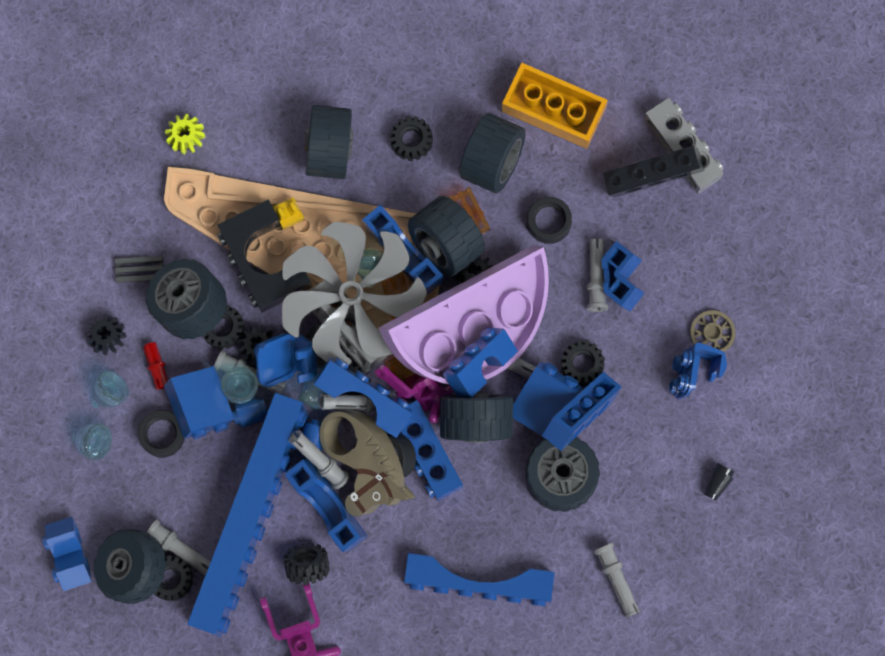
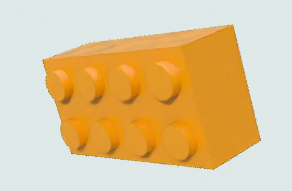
[502,63,608,149]

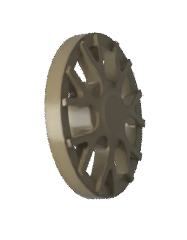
[690,310,736,352]

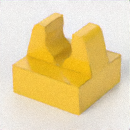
[273,197,305,230]

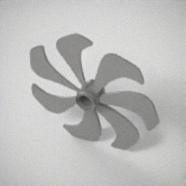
[282,222,427,364]

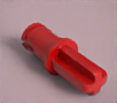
[143,342,169,390]

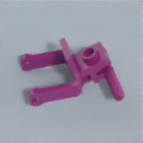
[375,365,454,423]
[259,582,341,656]

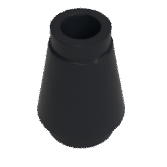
[704,463,735,501]

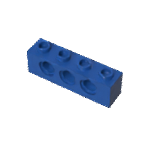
[542,372,622,451]
[400,400,463,501]

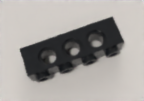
[603,145,704,198]

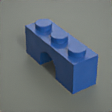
[443,327,518,398]

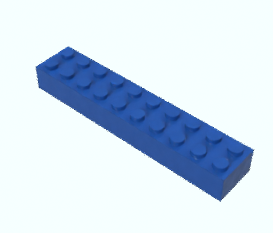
[187,393,308,638]

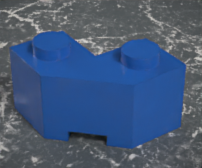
[601,241,645,311]
[42,516,92,591]

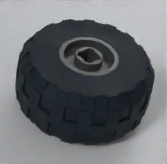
[94,529,166,604]

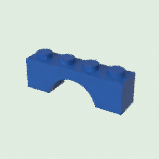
[362,204,443,296]
[314,357,413,438]
[284,459,368,552]

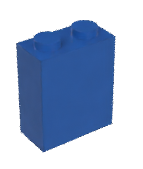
[513,362,582,437]
[164,366,234,439]

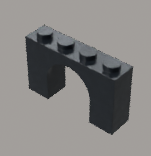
[217,199,313,313]

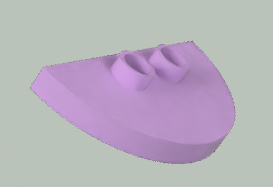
[379,245,549,384]

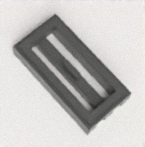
[115,256,164,283]

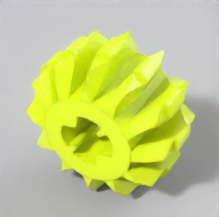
[165,114,205,155]

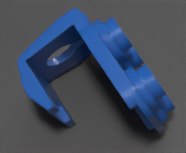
[254,333,317,388]
[669,343,727,400]

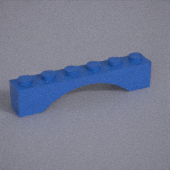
[404,553,555,607]

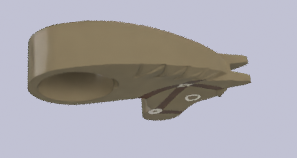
[320,409,415,516]

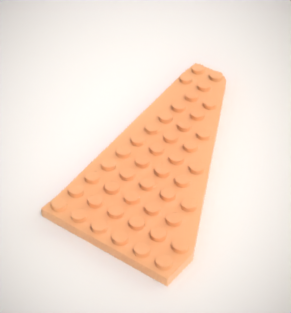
[164,167,439,330]

